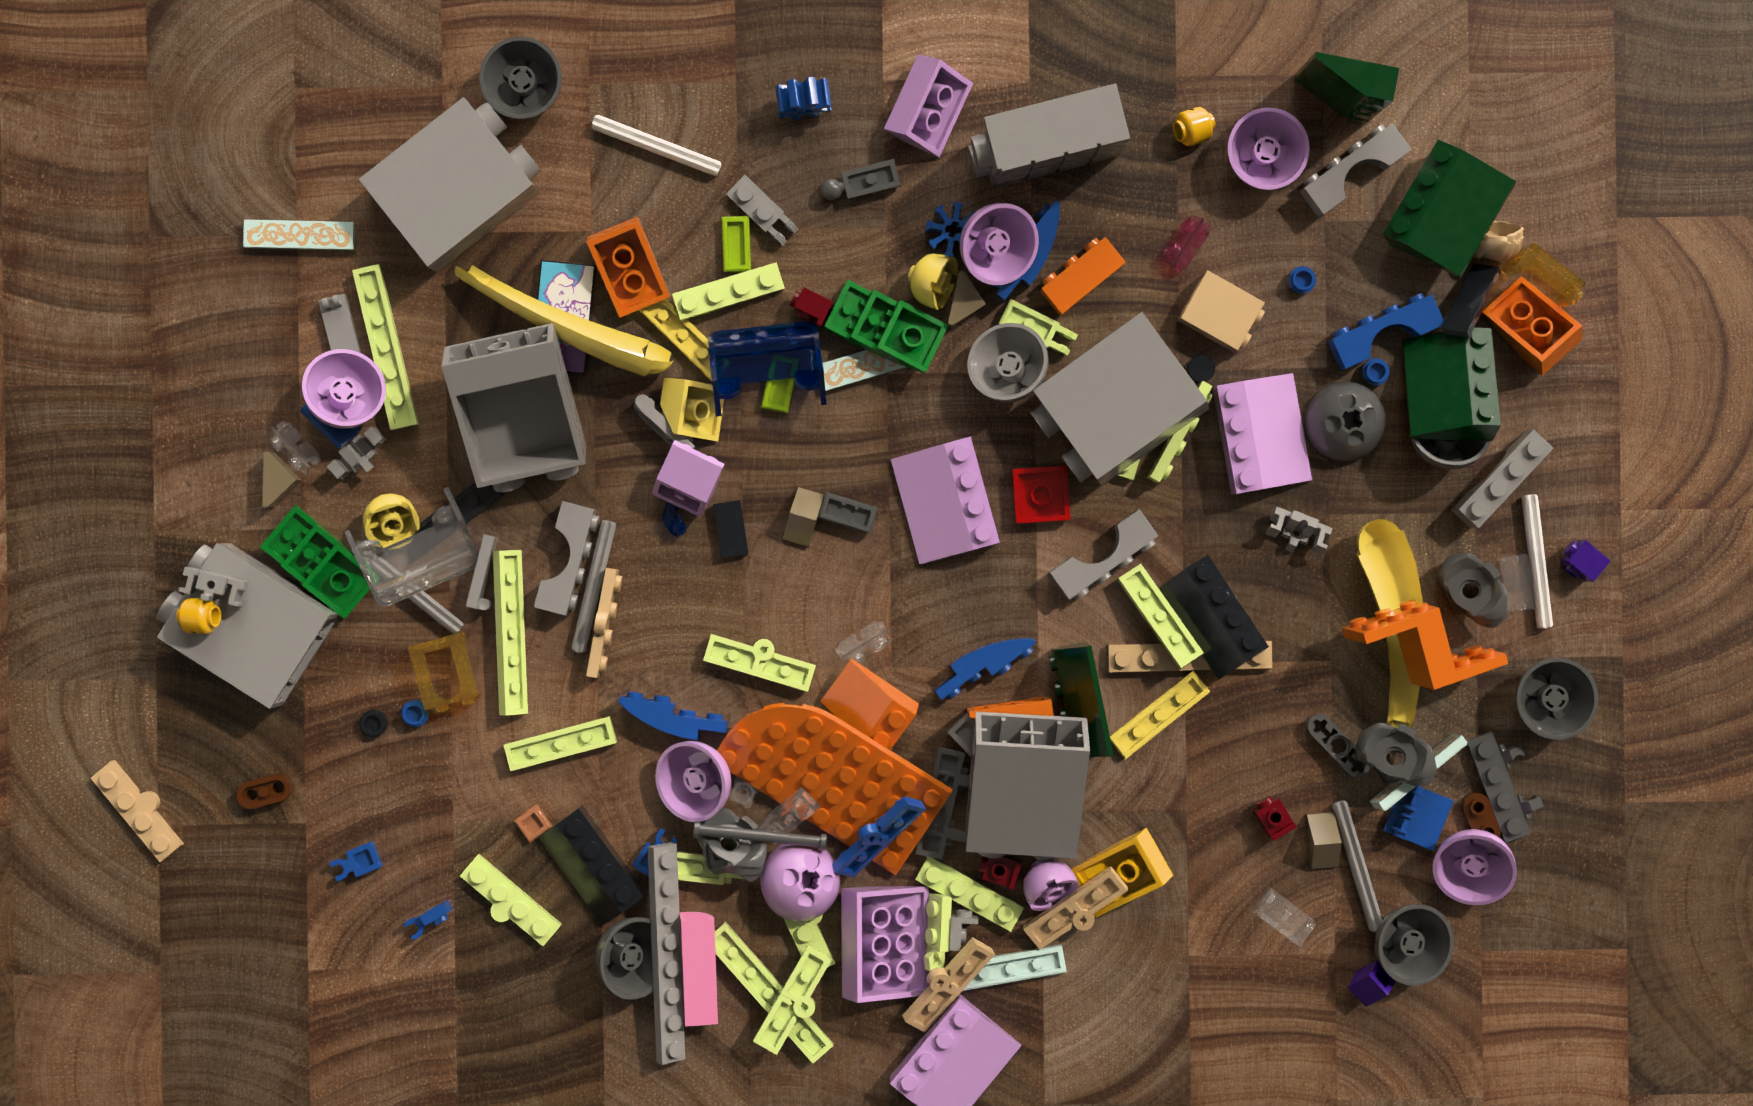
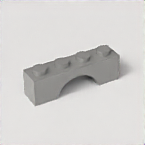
[1300,123,1412,218]
[1451,429,1553,529]
[534,501,600,616]
[1048,509,1158,600]

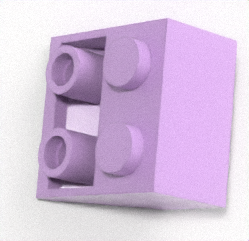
[652,440,724,517]

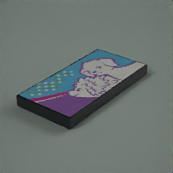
[534,260,596,375]

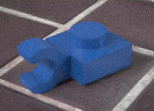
[404,899,453,940]

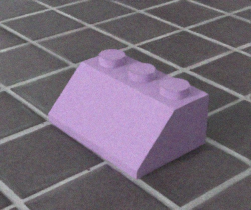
[884,54,973,157]

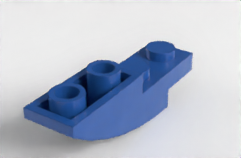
[995,200,1060,302]
[934,638,1036,700]
[619,691,729,740]

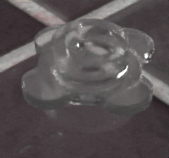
[728,777,760,808]

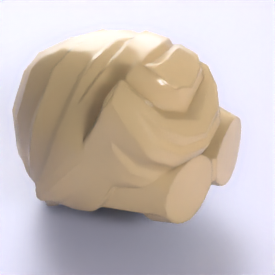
[1474,221,1524,262]

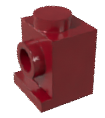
[789,287,833,328]
[1253,796,1297,841]
[978,855,1022,890]

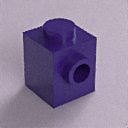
[1560,540,1610,582]
[1347,960,1396,1007]

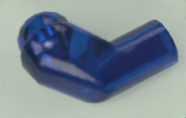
[662,501,687,536]

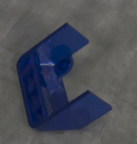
[708,322,827,417]

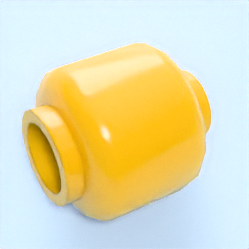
[1172,107,1215,146]
[176,598,221,634]

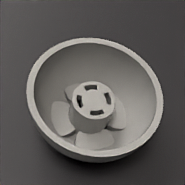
[967,323,1048,402]

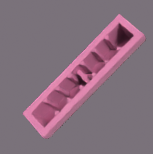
[680,912,718,1027]

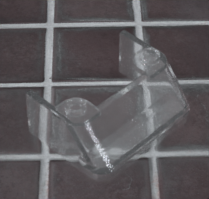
[344,487,478,606]

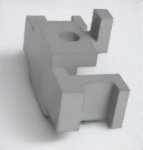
[327,426,387,480]
[1265,507,1333,555]
[179,567,249,607]

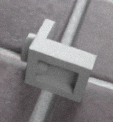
[949,909,978,951]

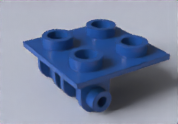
[1383,786,1454,851]

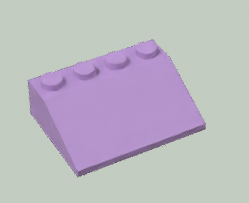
[1212,373,1312,495]
[891,436,1000,564]
[841,886,929,1003]
[889,994,1022,1106]

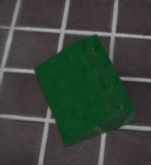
[1294,52,1399,124]
[1383,139,1516,278]
[1402,328,1501,441]
[1048,642,1114,757]

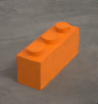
[1039,237,1126,316]

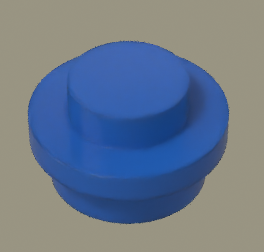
[1288,266,1316,294]
[1362,358,1390,386]
[401,700,429,727]

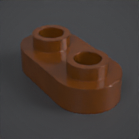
[236,774,293,809]
[1461,792,1501,838]

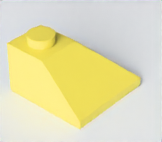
[660,378,726,442]

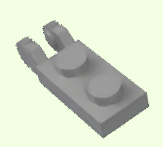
[726,175,798,246]
[633,394,695,449]

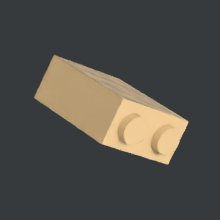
[1177,270,1265,352]

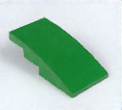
[822,279,948,374]
[260,505,380,619]

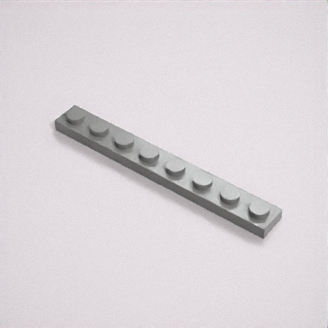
[648,842,685,1065]

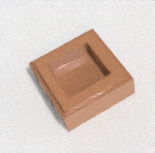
[514,804,553,843]

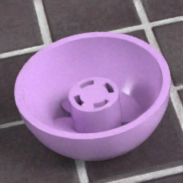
[1227,108,1310,190]
[960,203,1039,285]
[302,349,386,429]
[655,741,731,822]
[1433,829,1517,905]
[760,844,840,922]

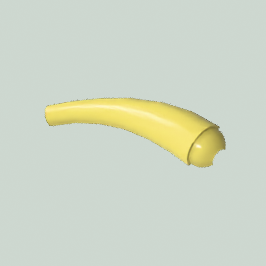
[455,266,673,377]
[1356,519,1423,728]

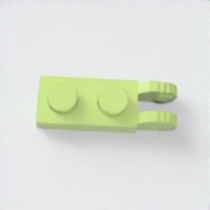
[998,299,1078,356]

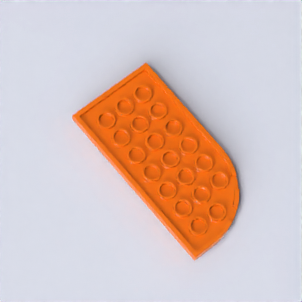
[717,703,953,875]

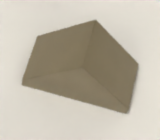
[947,271,986,328]
[262,452,302,507]
[783,487,824,547]
[1306,812,1342,869]

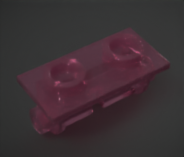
[1160,215,1211,273]

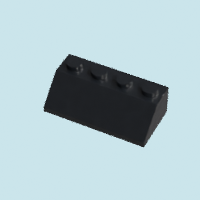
[1159,555,1269,680]
[538,805,646,925]

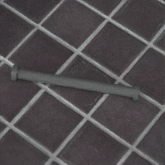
[693,821,827,851]

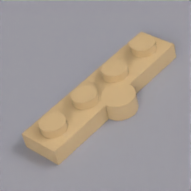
[586,568,623,678]
[91,760,184,862]
[1023,866,1128,950]
[902,937,995,1032]

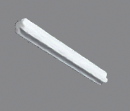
[592,115,721,176]
[1521,494,1553,629]

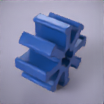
[775,77,832,120]
[925,202,975,257]

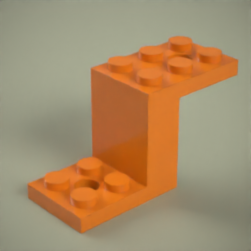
[1342,600,1508,690]

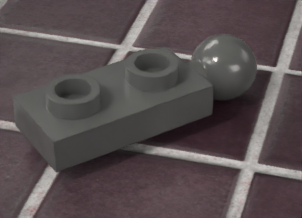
[820,159,901,201]

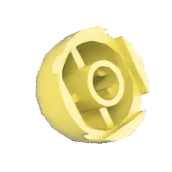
[908,253,958,310]
[363,493,420,550]

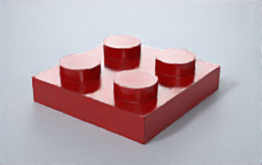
[1012,465,1071,524]

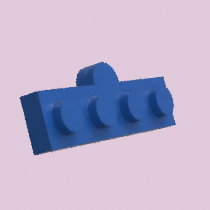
[832,796,926,878]

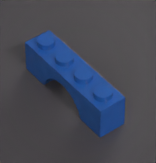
[1327,293,1444,371]

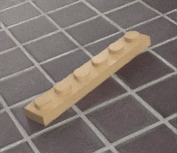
[1107,641,1272,672]

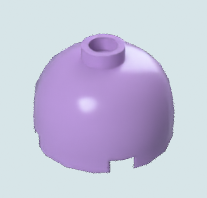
[1023,860,1079,911]

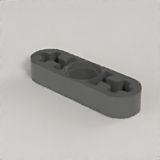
[1306,713,1370,778]

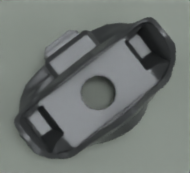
[1438,553,1508,628]
[1355,723,1437,786]
[693,808,767,882]

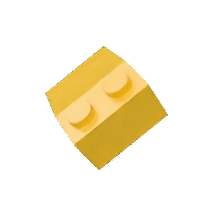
[1071,828,1173,918]

